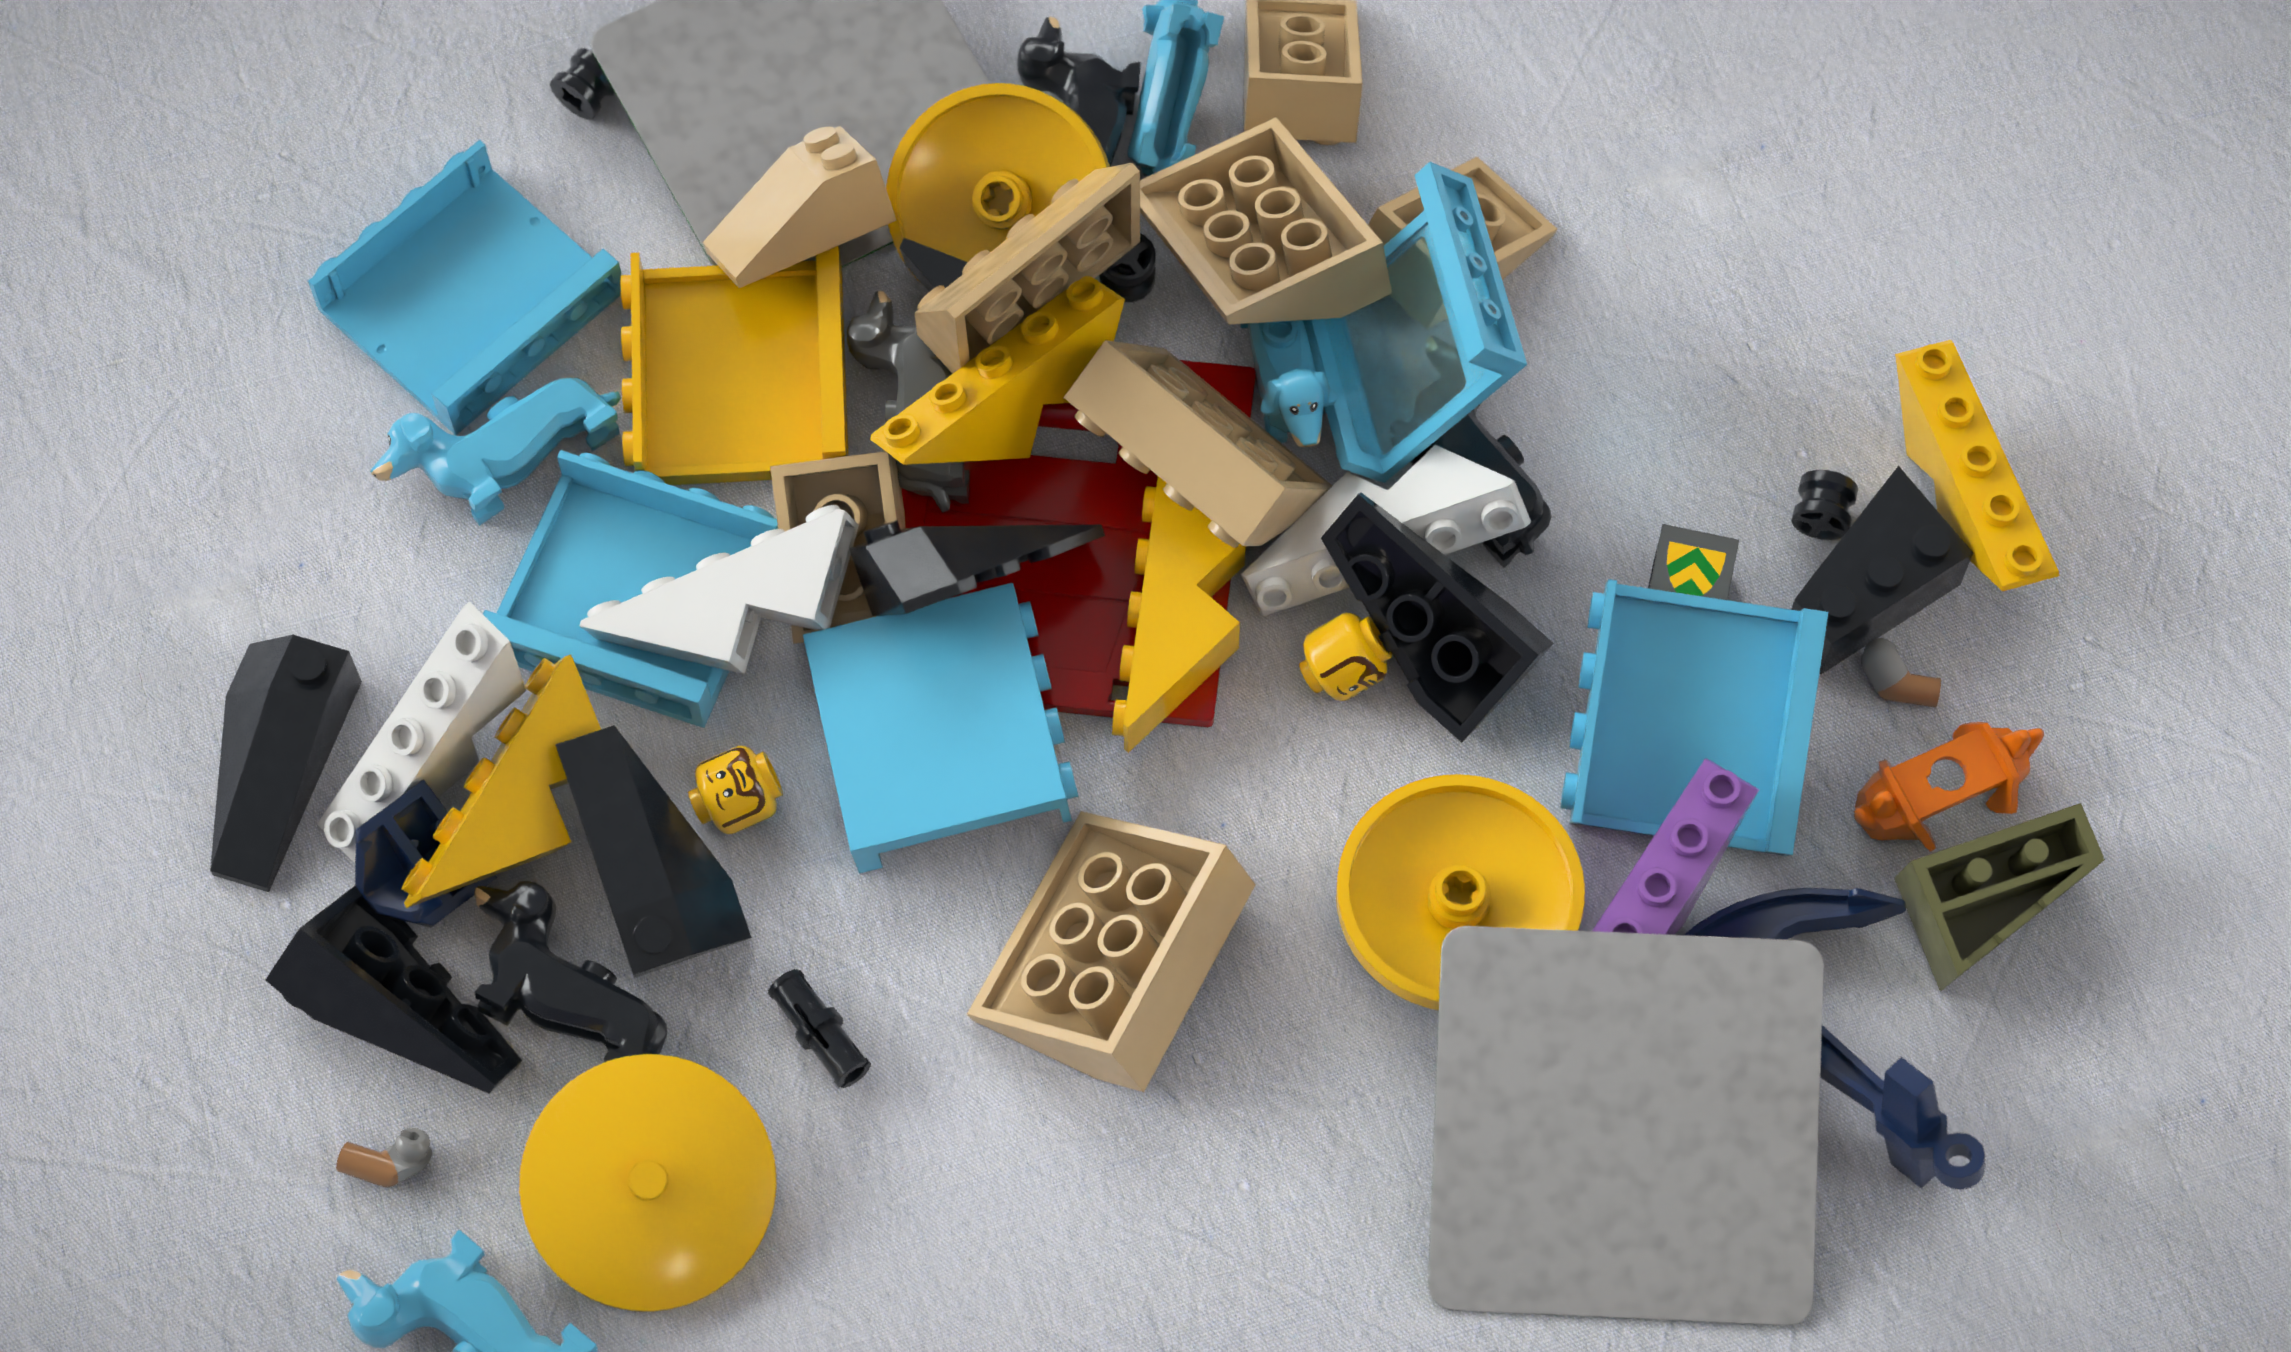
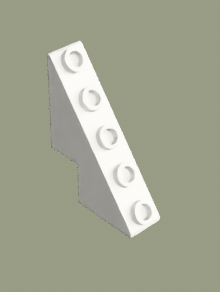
[1241,445,1531,617]
[579,505,859,674]
[317,601,526,864]

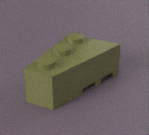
[1894,803,2105,992]

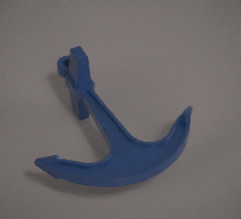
[1684,888,1986,1190]

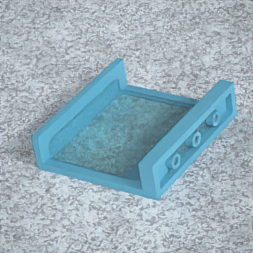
[1303,162,1527,483]

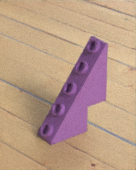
[1592,758,1760,935]

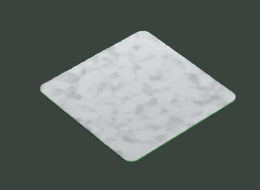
[591,0,990,268]
[1428,926,1824,1325]

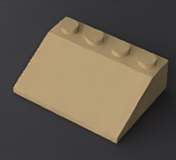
[1140,117,1392,325]
[914,163,1140,374]
[1064,340,1333,548]
[967,811,1256,1092]

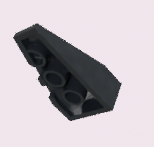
[1321,492,1554,743]
[849,520,1105,616]
[210,635,362,892]
[556,725,752,978]
[265,885,522,1094]

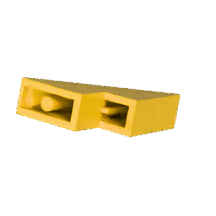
[870,276,1125,465]
[1895,340,2059,591]
[1112,476,1246,753]
[401,655,601,908]

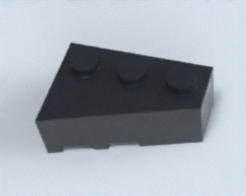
[1791,465,1973,674]

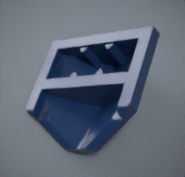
[355,780,498,928]

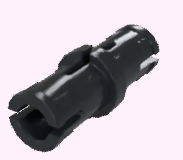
[768,969,871,1088]

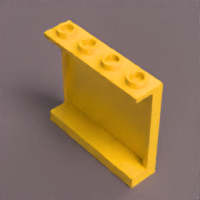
[620,246,849,485]

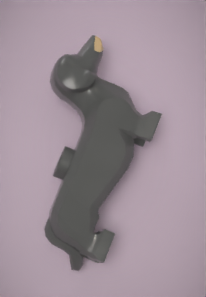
[847,291,970,513]

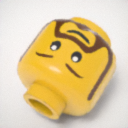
[1299,612,1392,701]
[688,745,783,834]

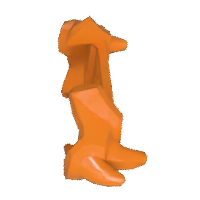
[1854,722,2044,852]

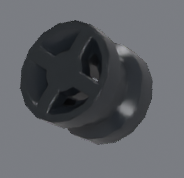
[550,48,615,120]
[1099,233,1156,302]
[1791,470,1858,540]

